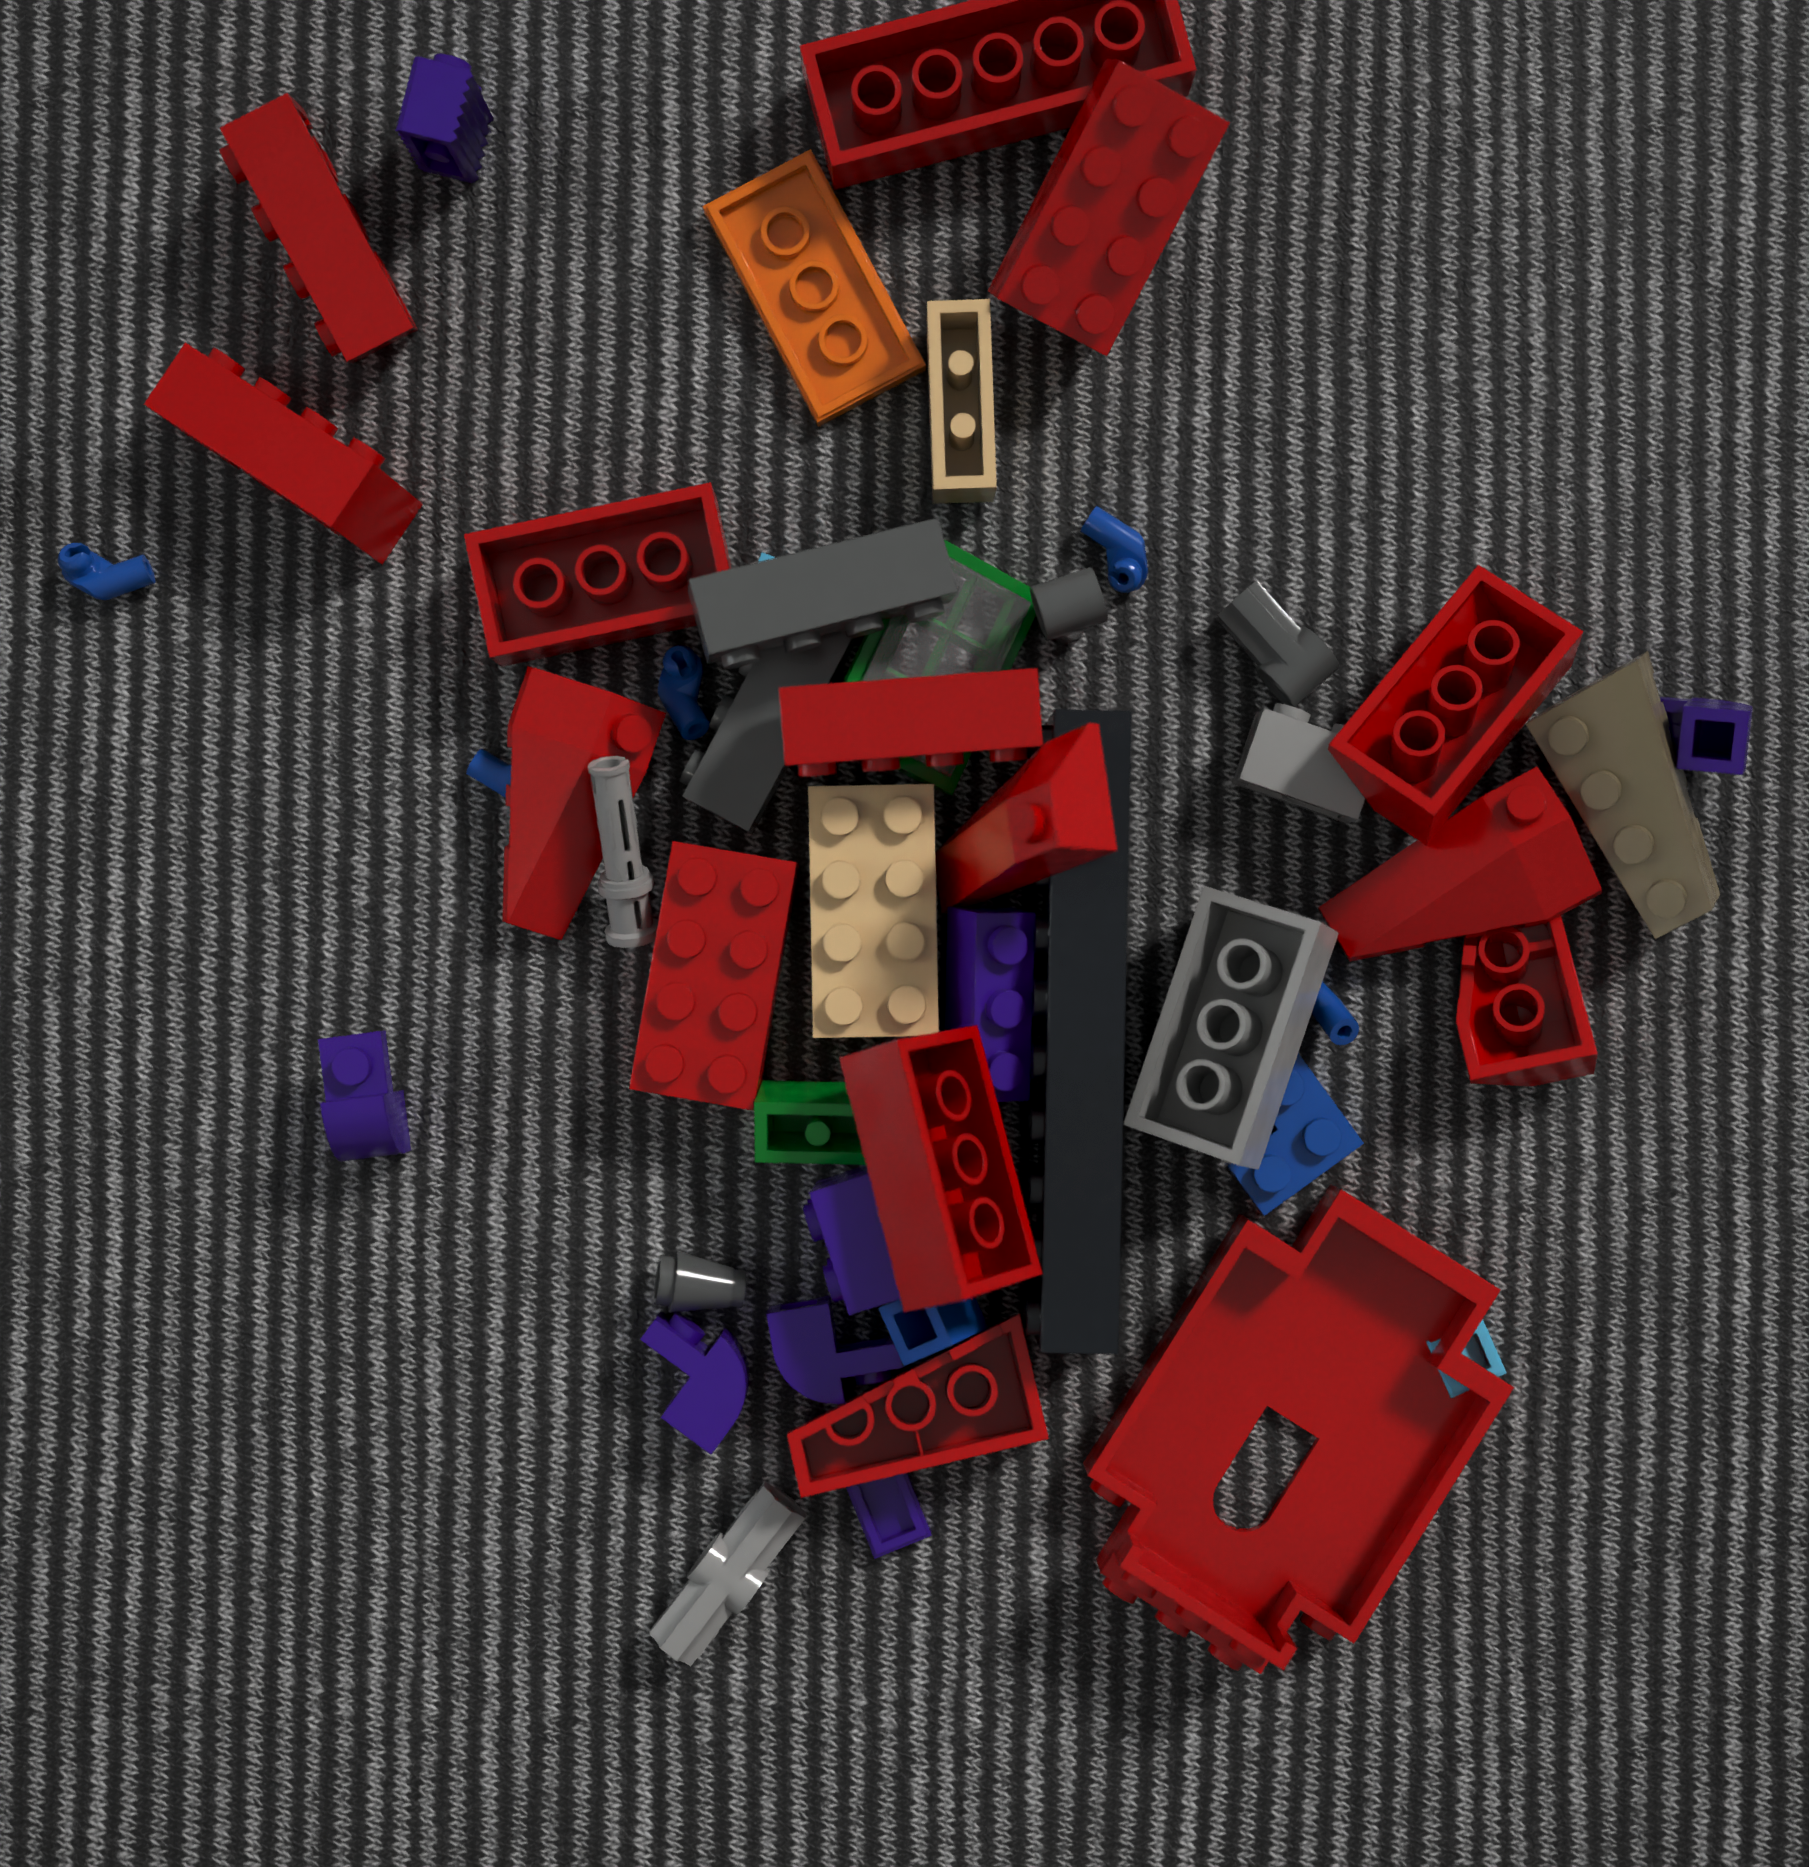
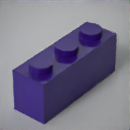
[944,906,1035,1102]

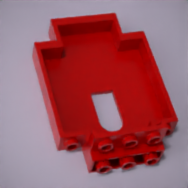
[1083,1184,1514,1674]

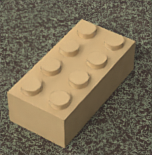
[808,784,939,1038]

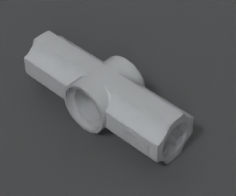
[649,1482,806,1666]

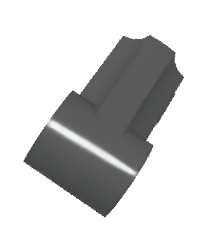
[1030,567,1108,645]
[1215,580,1340,707]

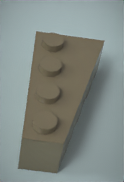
[1526,651,1720,939]

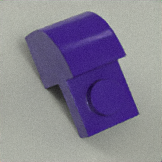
[1660,697,1753,775]
[318,1030,411,1162]
[766,1296,903,1404]
[640,1311,750,1455]

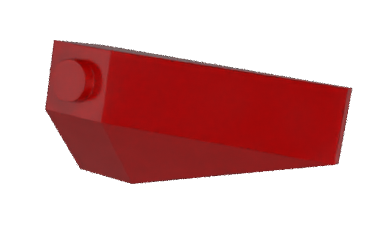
[502,666,666,940]
[935,723,1117,914]
[1456,916,1598,1087]

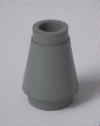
[654,1250,746,1313]

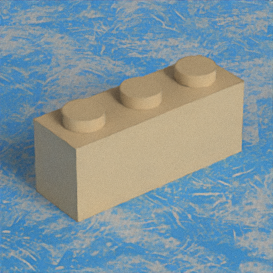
[926,299,997,504]

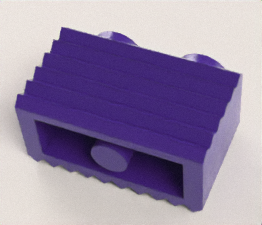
[396,54,494,183]

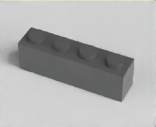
[688,518,958,669]
[680,629,858,835]

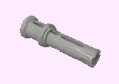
[588,756,658,948]

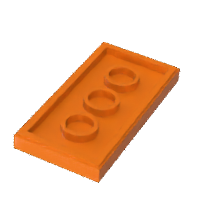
[702,149,926,427]

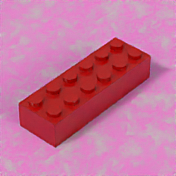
[799,0,1197,190]

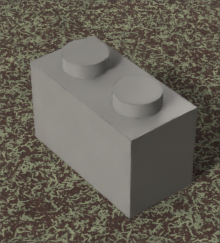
[1232,703,1365,824]

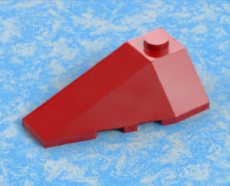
[1318,766,1602,962]

